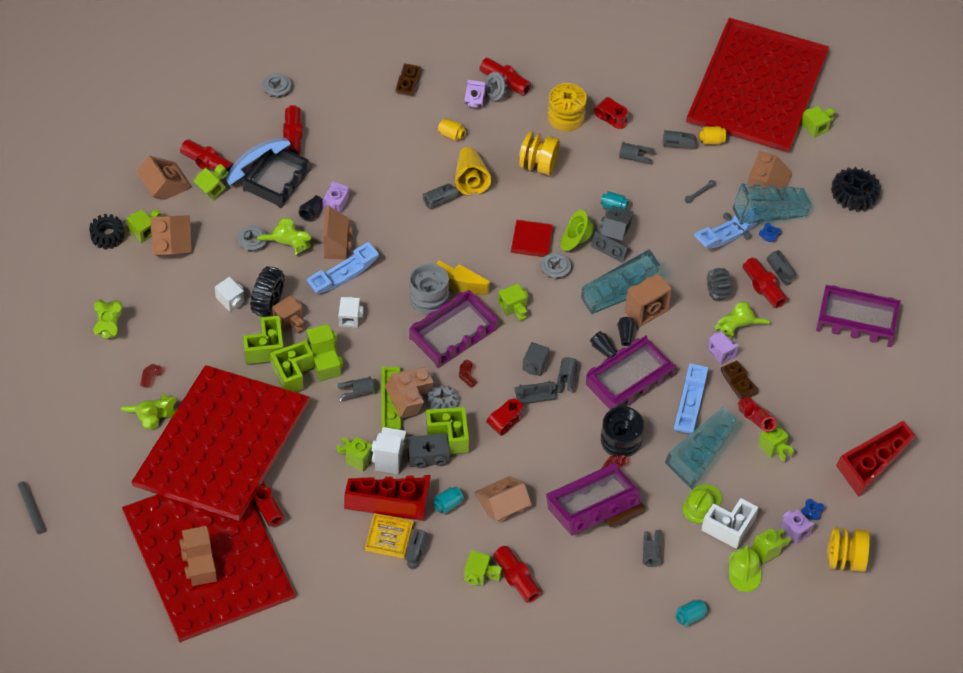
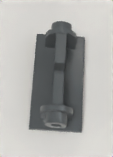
[591,231,631,263]
[514,380,556,404]

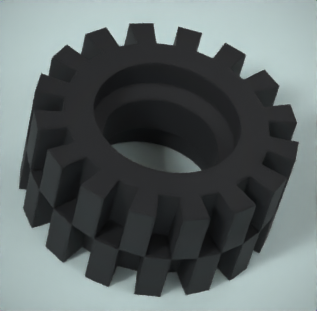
[89,214,124,250]

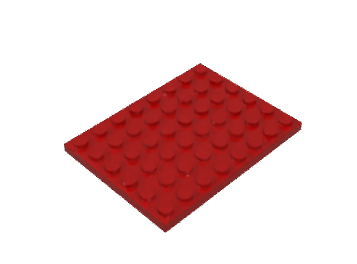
[686,17,829,152]
[131,365,310,521]
[122,494,295,643]

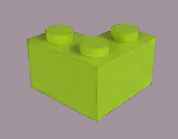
[243,316,283,364]
[306,324,343,382]
[270,340,314,392]
[426,407,469,454]

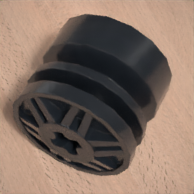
[601,406,644,458]

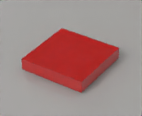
[511,220,553,257]

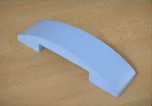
[225,138,290,185]
[694,208,760,248]
[306,242,379,294]
[674,363,708,434]

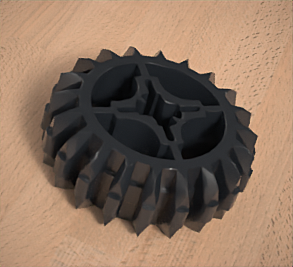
[831,166,881,212]
[250,266,285,317]

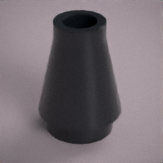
[298,195,323,221]
[617,317,636,346]
[590,331,617,358]

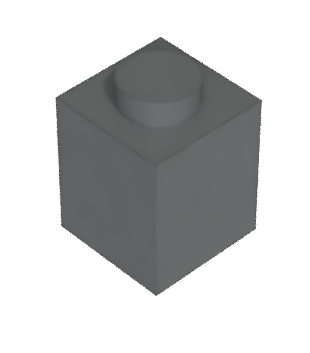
[522,342,549,376]

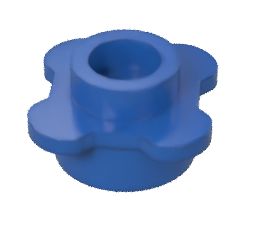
[759,223,781,242]
[801,499,824,520]

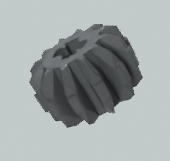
[707,268,732,300]

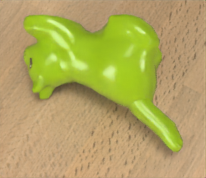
[257,218,312,256]
[93,299,122,339]
[714,301,770,339]
[121,393,177,430]

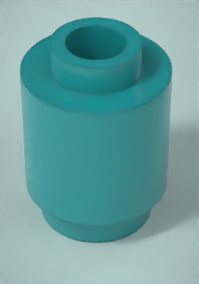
[600,191,629,210]
[433,486,464,514]
[675,599,707,626]

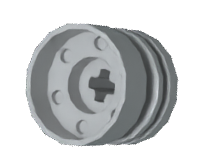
[409,263,450,314]

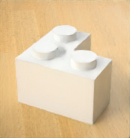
[372,427,406,474]
[701,498,758,549]

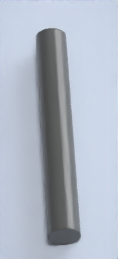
[18,481,45,534]

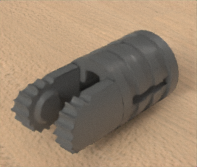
[662,130,696,148]
[619,142,654,164]
[423,183,459,209]
[767,250,796,286]
[556,357,578,392]
[336,376,374,401]
[405,529,429,569]
[643,529,662,567]

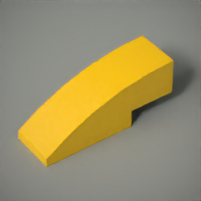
[436,260,490,295]

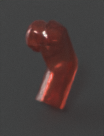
[458,360,477,388]
[140,364,162,388]
[601,455,628,469]

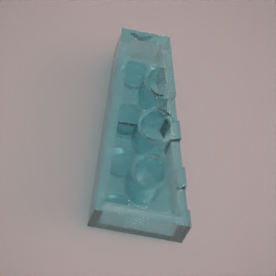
[732,183,812,225]
[581,249,661,314]
[665,407,737,490]

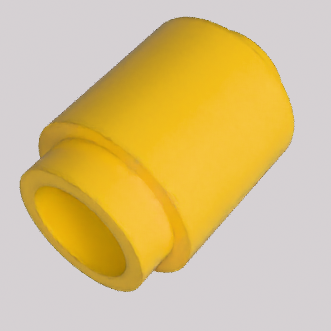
[438,119,466,142]
[699,126,726,145]

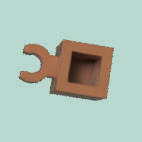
[272,296,304,333]

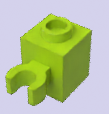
[801,106,836,138]
[193,164,229,201]
[126,209,161,243]
[498,283,529,321]
[758,423,794,462]
[336,436,373,471]
[751,528,791,564]
[463,550,502,586]

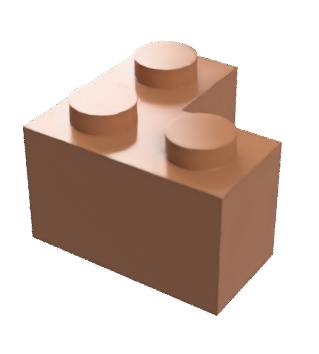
[385,367,434,419]
[179,526,217,586]

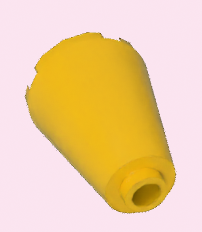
[454,147,491,195]

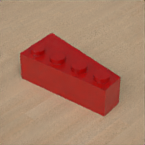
[836,420,915,497]
[344,475,431,521]

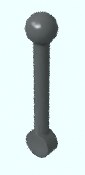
[685,180,715,204]
[723,213,751,240]

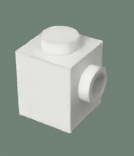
[215,277,245,311]
[338,297,363,328]

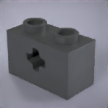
[600,206,634,241]
[407,433,450,468]

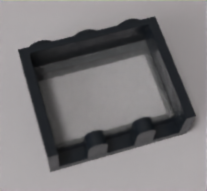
[242,148,310,208]

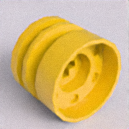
[548,83,587,131]
[519,131,560,176]
[827,526,870,572]

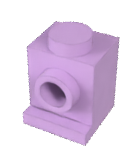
[464,80,487,108]
[323,181,349,213]
[708,331,738,365]
[781,509,814,544]

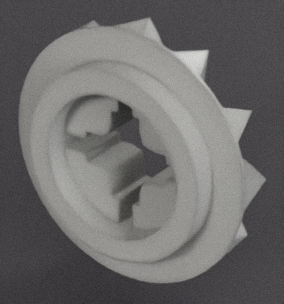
[485,72,508,101]
[263,74,291,98]
[237,226,267,252]
[541,253,571,279]
[427,385,459,409]

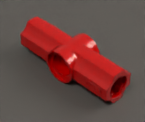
[479,58,531,96]
[283,105,302,155]
[180,139,234,172]
[742,257,787,309]
[738,396,777,433]
[253,480,284,527]
[493,545,541,603]

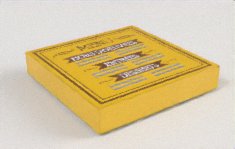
[365,513,413,559]

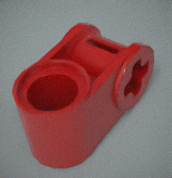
[594,97,628,129]
[486,398,522,436]

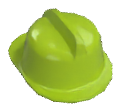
[560,210,594,251]
[683,484,722,523]
[729,545,761,592]

